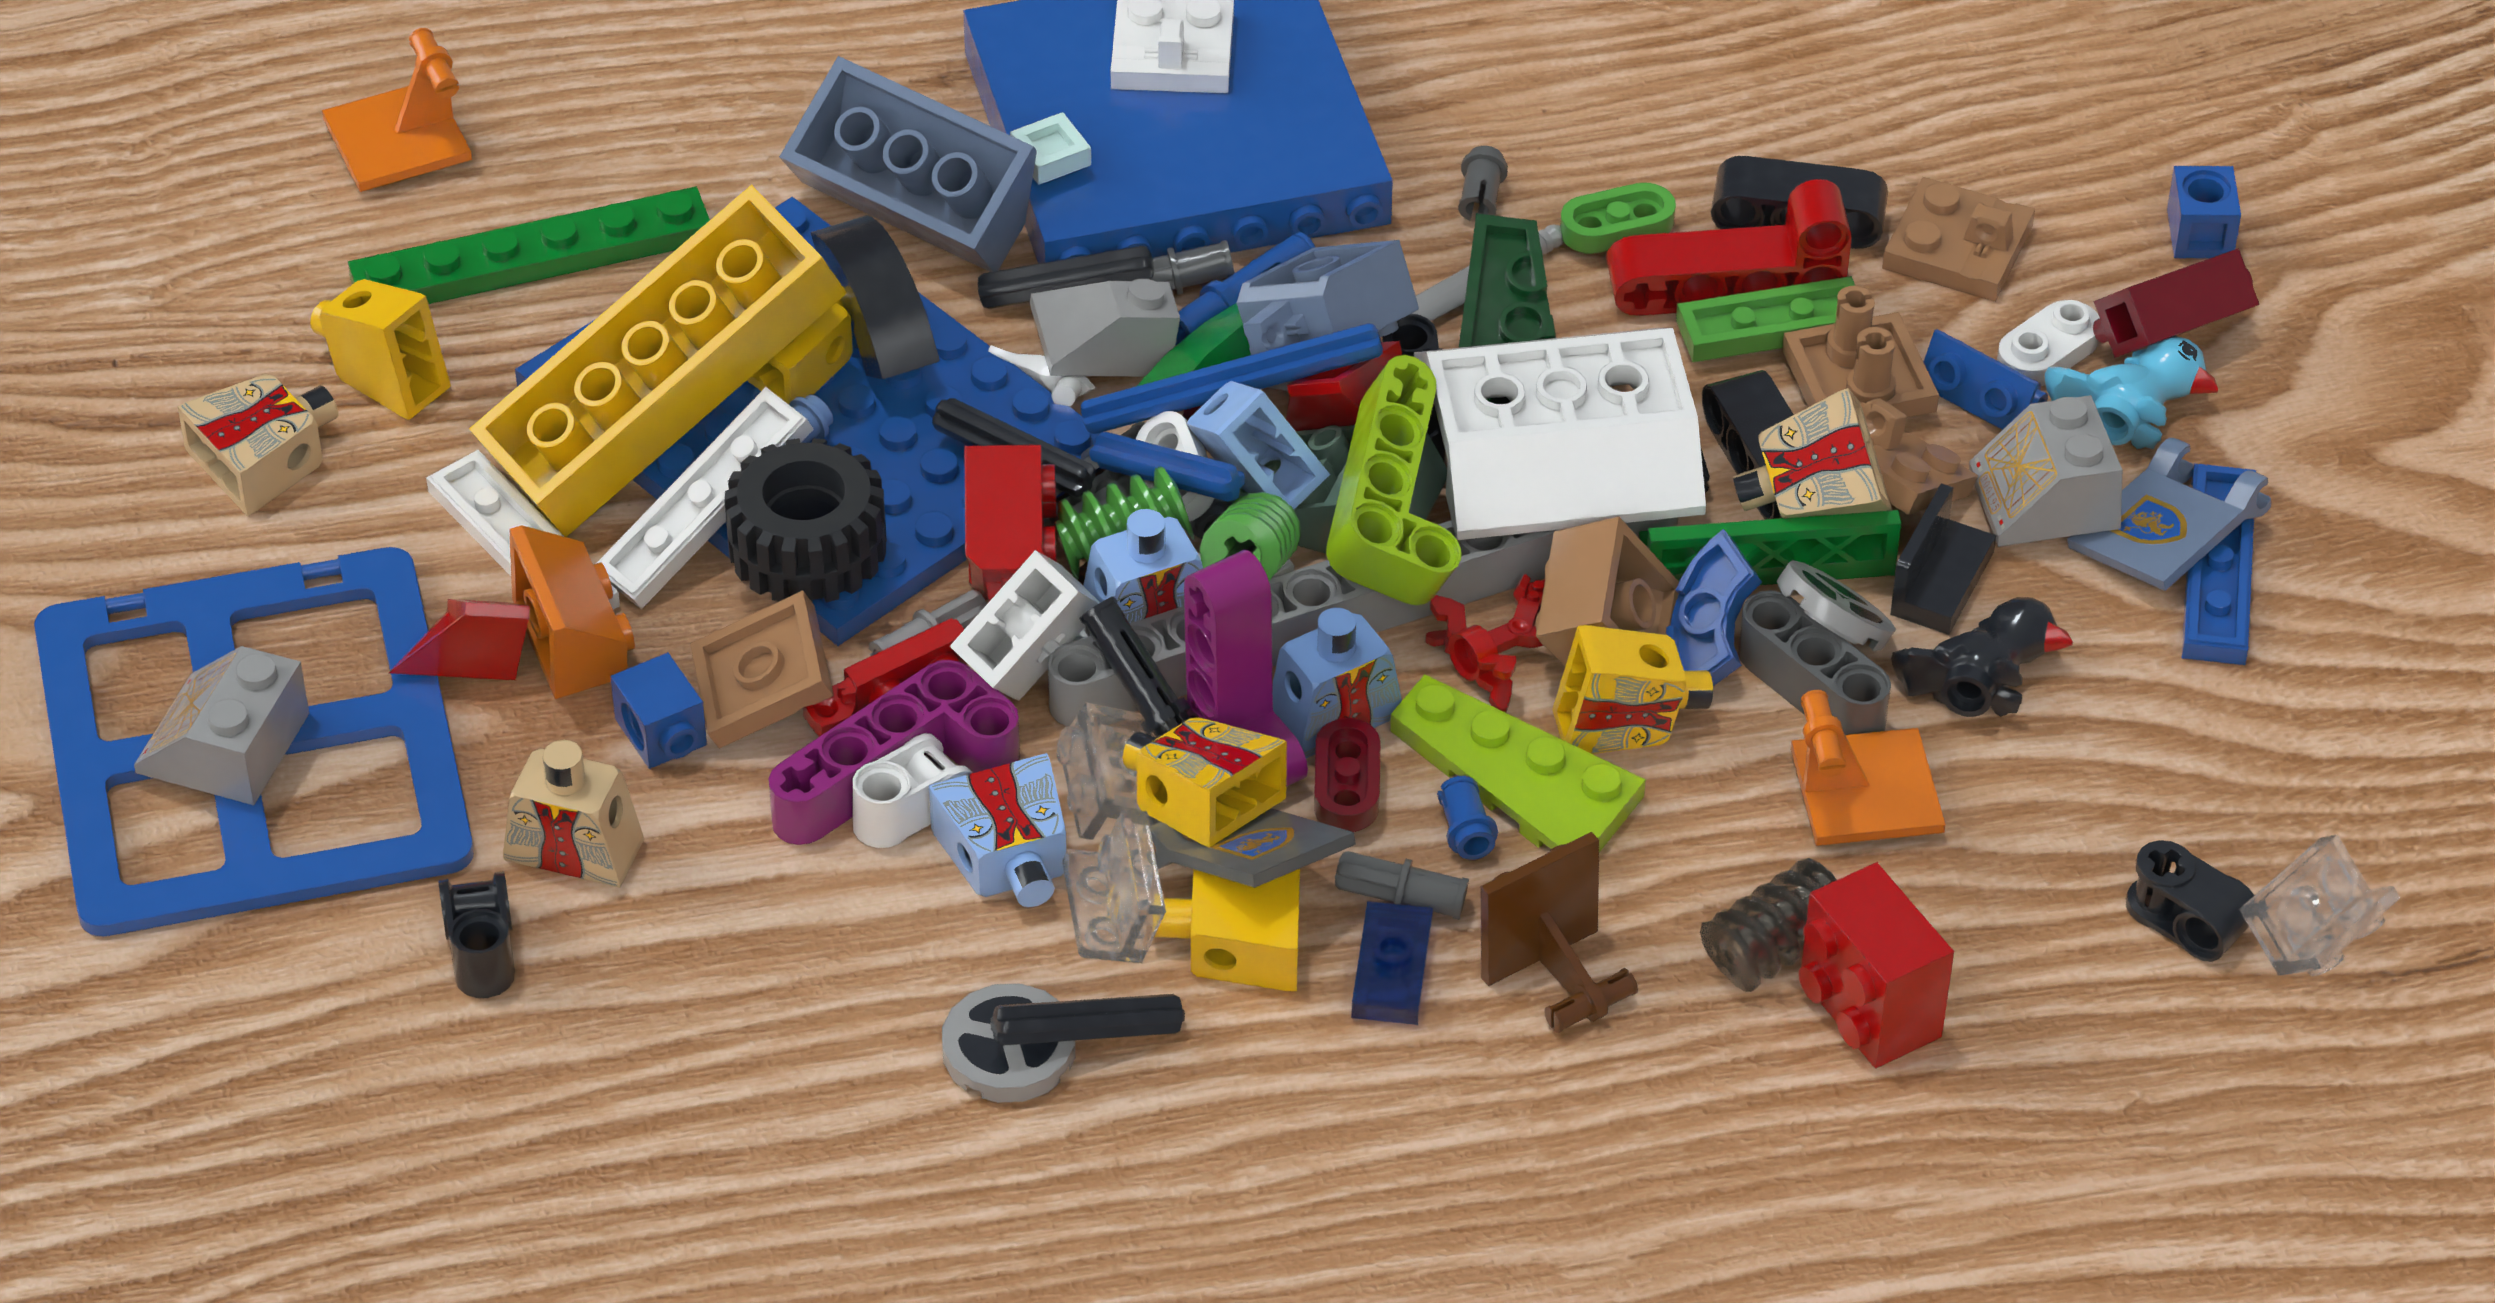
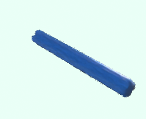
[1081,323,1383,434]

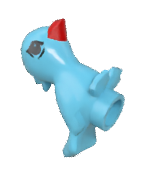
[2045,336,2218,449]

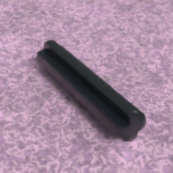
[977,245,1154,309]
[932,398,1096,497]
[990,994,1185,1046]

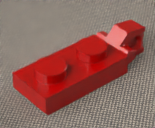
[803,618,968,737]

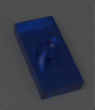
[1351,901,1433,1025]

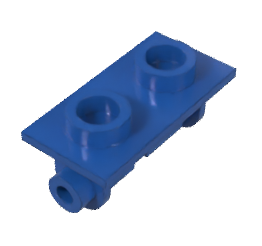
[1923,329,2048,430]

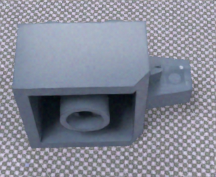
[1237,240,1419,355]

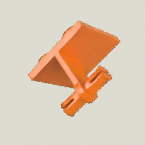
[322,28,472,192]
[1791,690,1946,846]

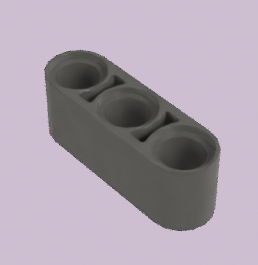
[1738,590,1891,735]

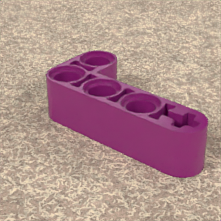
[1184,550,1308,787]
[768,660,1020,845]

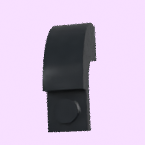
[810,215,940,379]

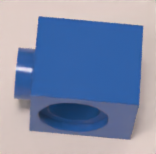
[2167,166,2241,258]
[610,652,707,769]

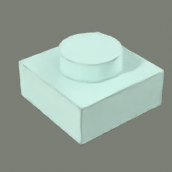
[1010,112,1091,185]

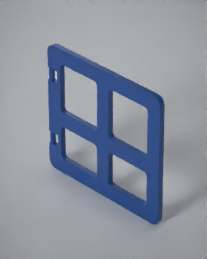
[34,547,474,936]

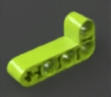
[1326,355,1461,606]

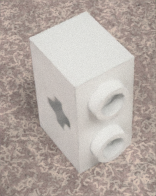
[950,550,1101,701]

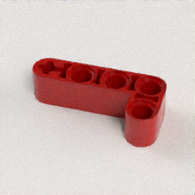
[1606,179,1852,316]

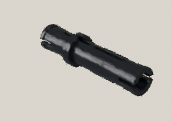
[1079,596,1191,738]

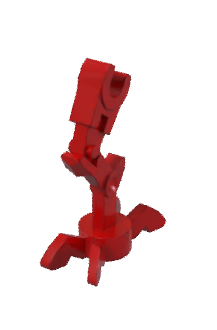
[1425,574,1545,713]

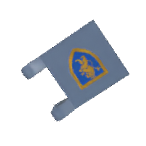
[2067,438,2272,591]

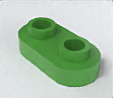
[1560,183,1676,254]

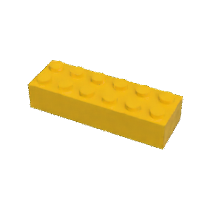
[469,184,847,537]

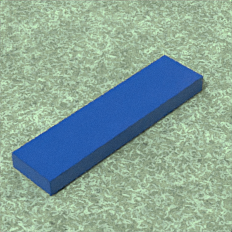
[2182,463,2256,665]

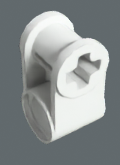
[853,733,973,848]

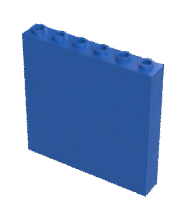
[963,0,1393,263]

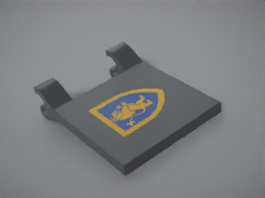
[1140,808,1356,888]

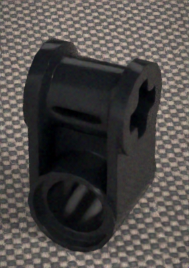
[2126,840,2259,962]
[438,871,515,998]

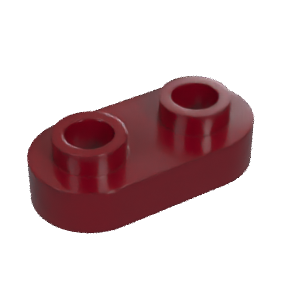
[1314,718,1381,832]

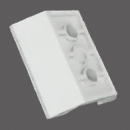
[1414,328,1706,540]

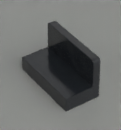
[1890,483,1996,635]

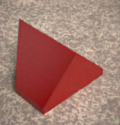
[1286,341,1402,431]
[389,599,530,680]

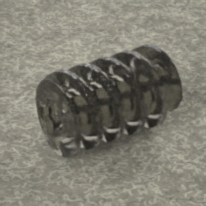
[1700,858,1837,992]

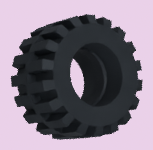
[724,438,887,603]

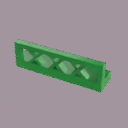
[1638,510,1901,585]

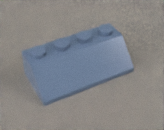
[779,56,1037,272]

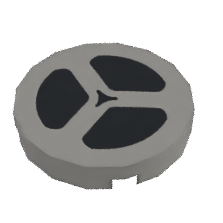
[1777,560,1896,651]
[942,984,1076,1103]

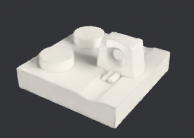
[1111,0,1234,93]

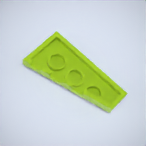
[1390,674,1646,852]

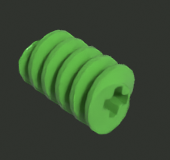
[1054,466,1195,580]
[1200,492,1301,581]

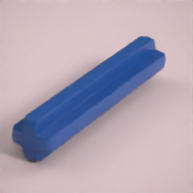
[1089,432,1245,502]

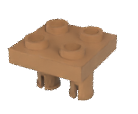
[1782,285,1939,418]

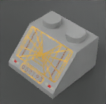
[1969,395,2123,547]
[134,646,309,805]

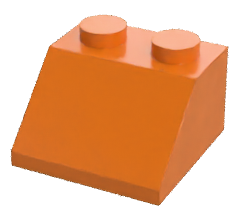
[509,525,635,699]

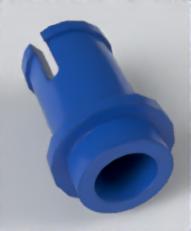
[1437,776,1499,860]

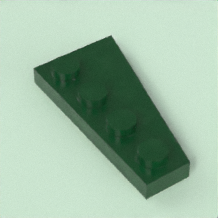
[1459,213,1556,404]

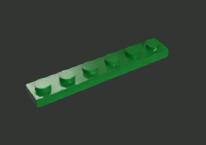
[348,186,710,304]

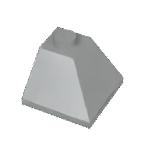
[1030,279,1180,377]

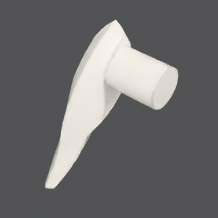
[988,345,1096,406]

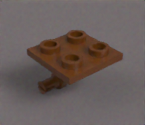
[1480,832,1638,1033]

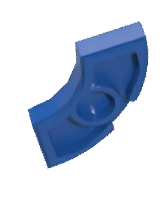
[1666,529,1762,686]

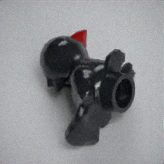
[1891,597,2073,717]

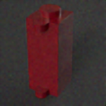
[2093,248,2260,358]

